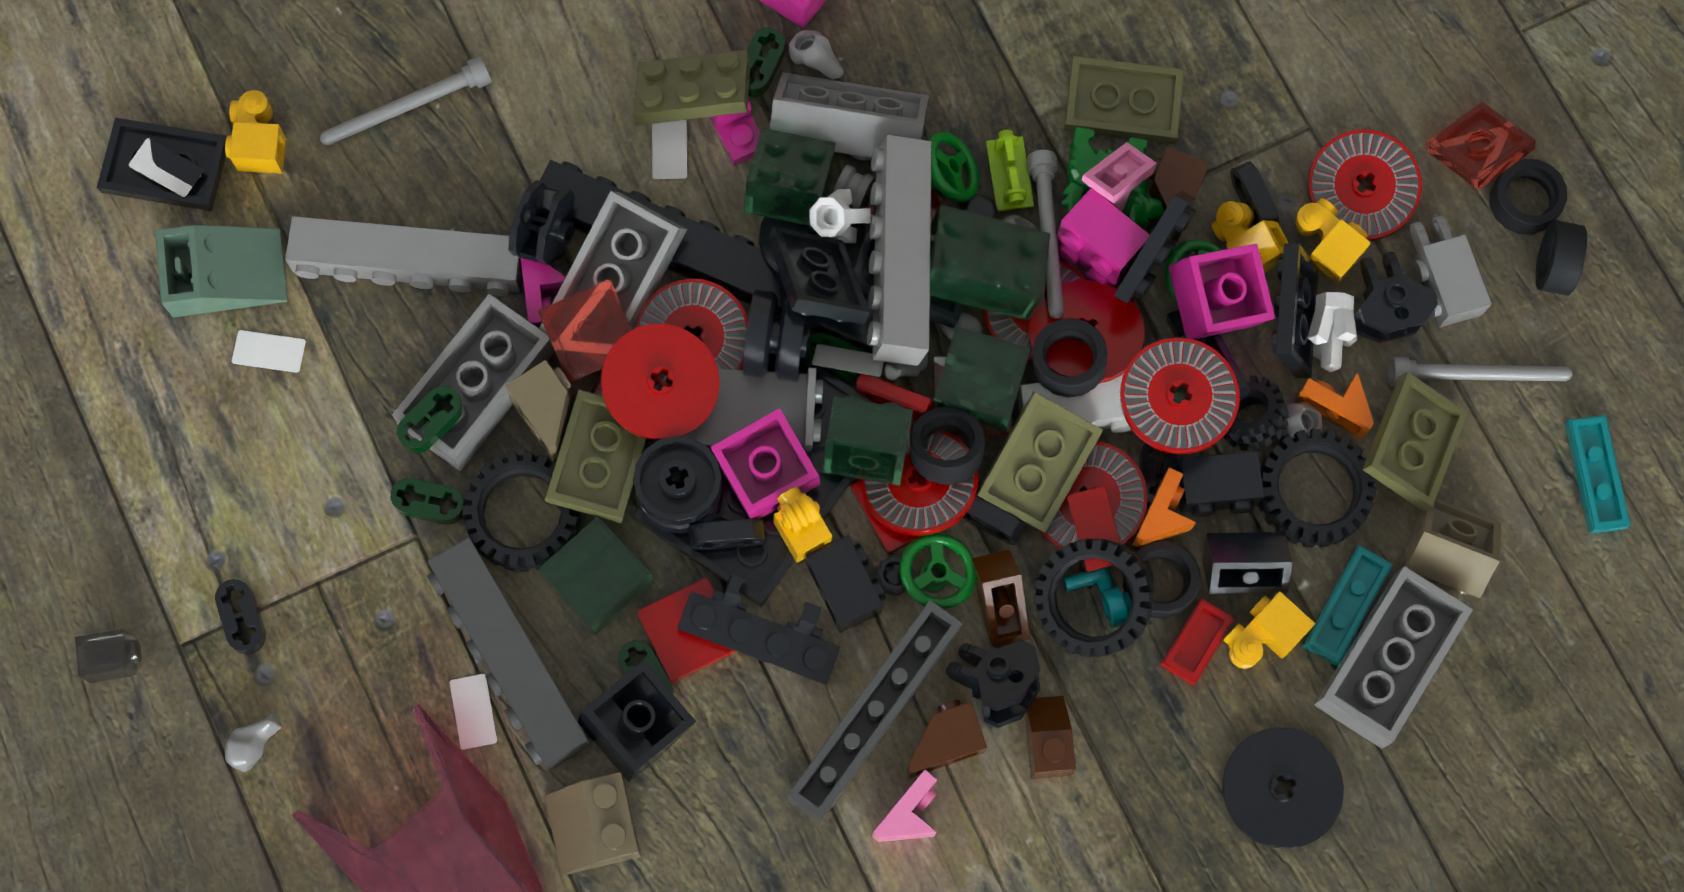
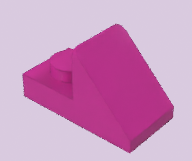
[709,100,767,166]
[520,257,566,333]

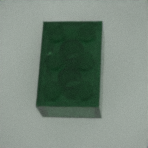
[930,205,1050,320]

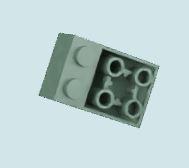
[155,225,288,318]

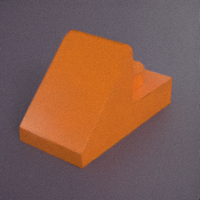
[1294,373,1374,439]
[1132,468,1196,548]

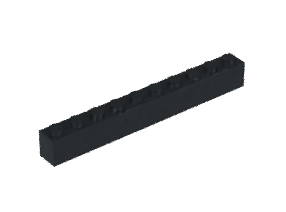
[540,160,873,354]

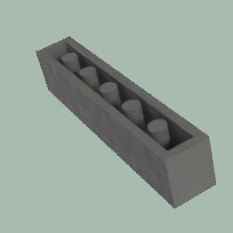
[427,537,591,771]
[787,600,963,824]

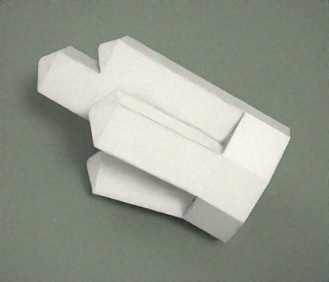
[809,189,871,243]
[1307,292,1358,372]

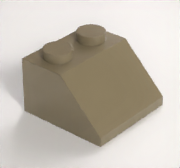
[505,360,575,462]
[1406,498,1501,598]
[545,772,641,876]

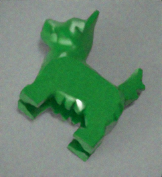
[1061,127,1164,230]

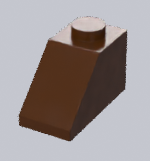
[1148,147,1209,242]
[972,550,1030,647]
[1025,696,1076,779]
[907,700,987,778]

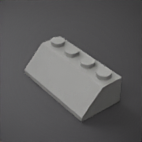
[768,72,929,160]

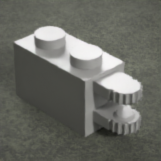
[1410,216,1492,328]

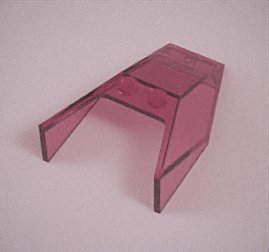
[292,704,544,892]

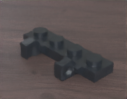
[677,574,840,685]

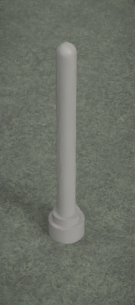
[320,56,492,145]
[1026,150,1064,319]
[1387,356,1573,386]

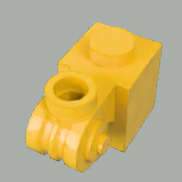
[225,90,287,174]
[1295,198,1371,285]
[1211,201,1289,273]
[773,487,832,563]
[1223,591,1315,669]

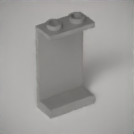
[683,368,823,452]

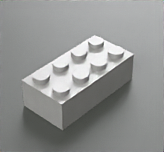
[539,191,687,364]
[392,294,555,472]
[1314,566,1473,749]

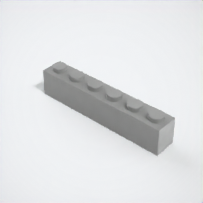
[867,135,931,366]
[285,216,522,296]

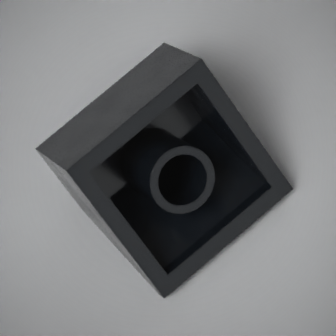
[577,660,696,782]

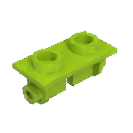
[986,130,1034,212]

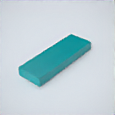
[1564,415,1631,534]
[1302,545,1393,666]

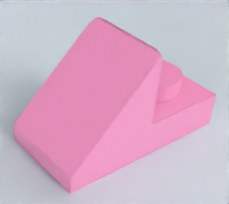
[1082,142,1157,211]
[872,770,937,842]

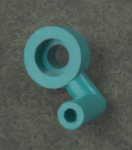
[1062,567,1132,628]

